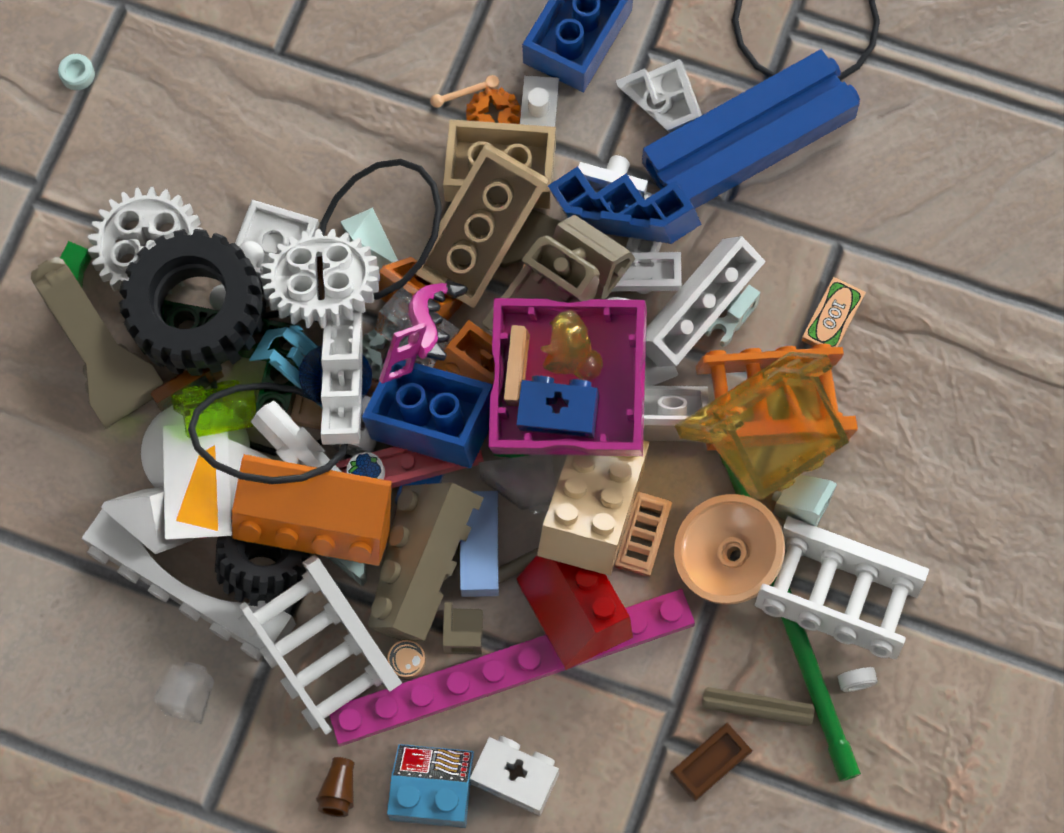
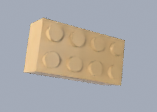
[416,143,549,308]
[537,440,650,576]

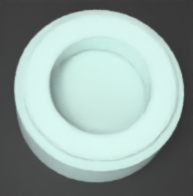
[58,54,95,90]

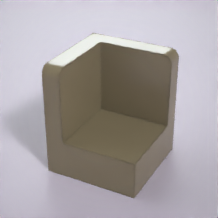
[443,602,483,654]

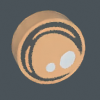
[388,640,426,679]

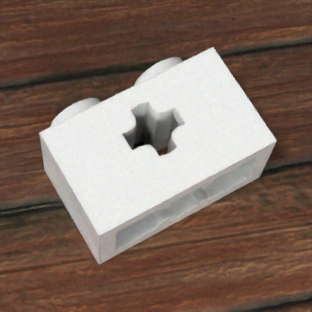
[470,736,559,816]

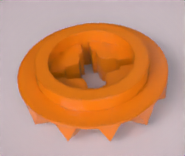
[466,87,521,124]

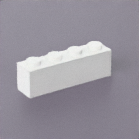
[646,236,766,367]

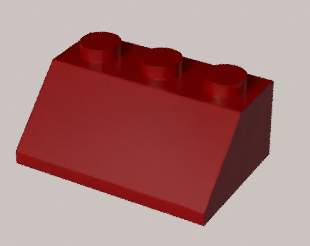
[516,556,633,670]

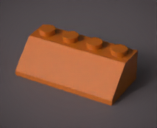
[232,454,392,566]

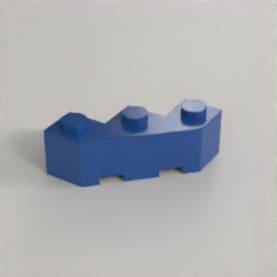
[548,166,702,244]

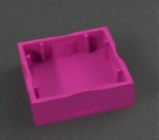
[489,298,647,457]

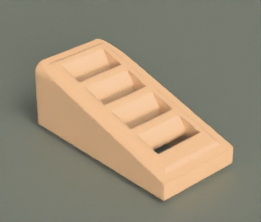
[615,492,672,577]

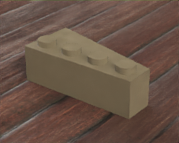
[368,482,484,641]

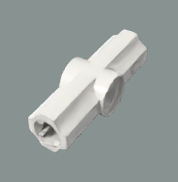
[251,400,341,472]

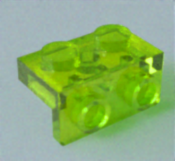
[172,380,257,438]

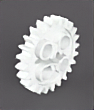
[88,187,202,295]
[261,229,380,328]

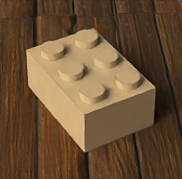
[443,119,556,209]

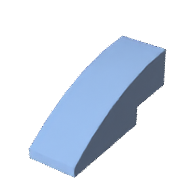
[460,491,499,597]

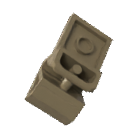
[482,215,635,333]

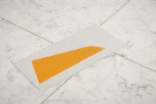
[163,422,232,540]

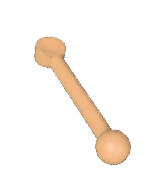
[430,75,499,108]

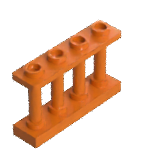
[696,344,858,451]

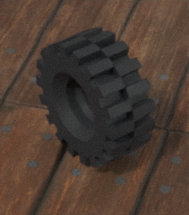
[215,520,310,606]

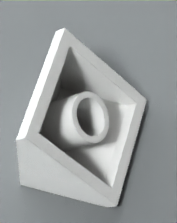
[643,385,711,442]
[101,487,194,554]

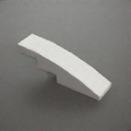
[321,310,363,445]

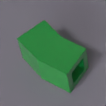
[60,241,92,288]

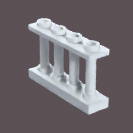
[755,516,929,659]
[238,554,402,735]

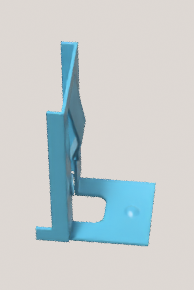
[249,325,323,409]

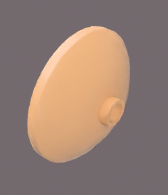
[674,494,785,605]

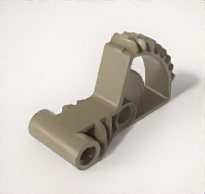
[31,257,164,429]

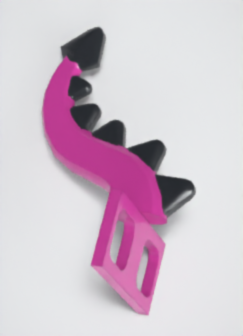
[379,279,468,383]

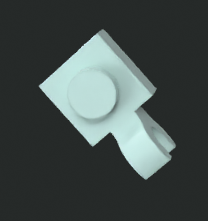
[705,285,761,347]

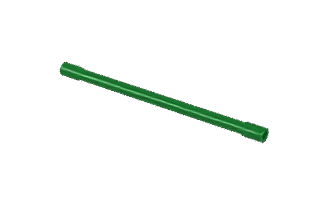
[717,448,861,782]

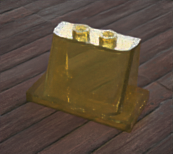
[674,352,849,500]

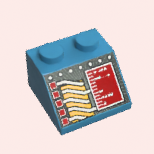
[387,744,474,828]

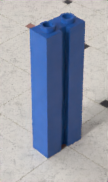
[642,49,860,209]

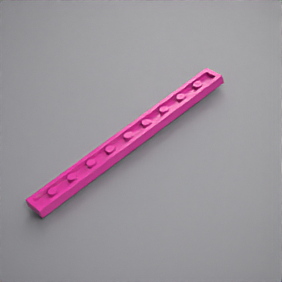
[329,589,695,747]

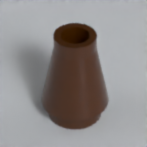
[316,757,355,817]

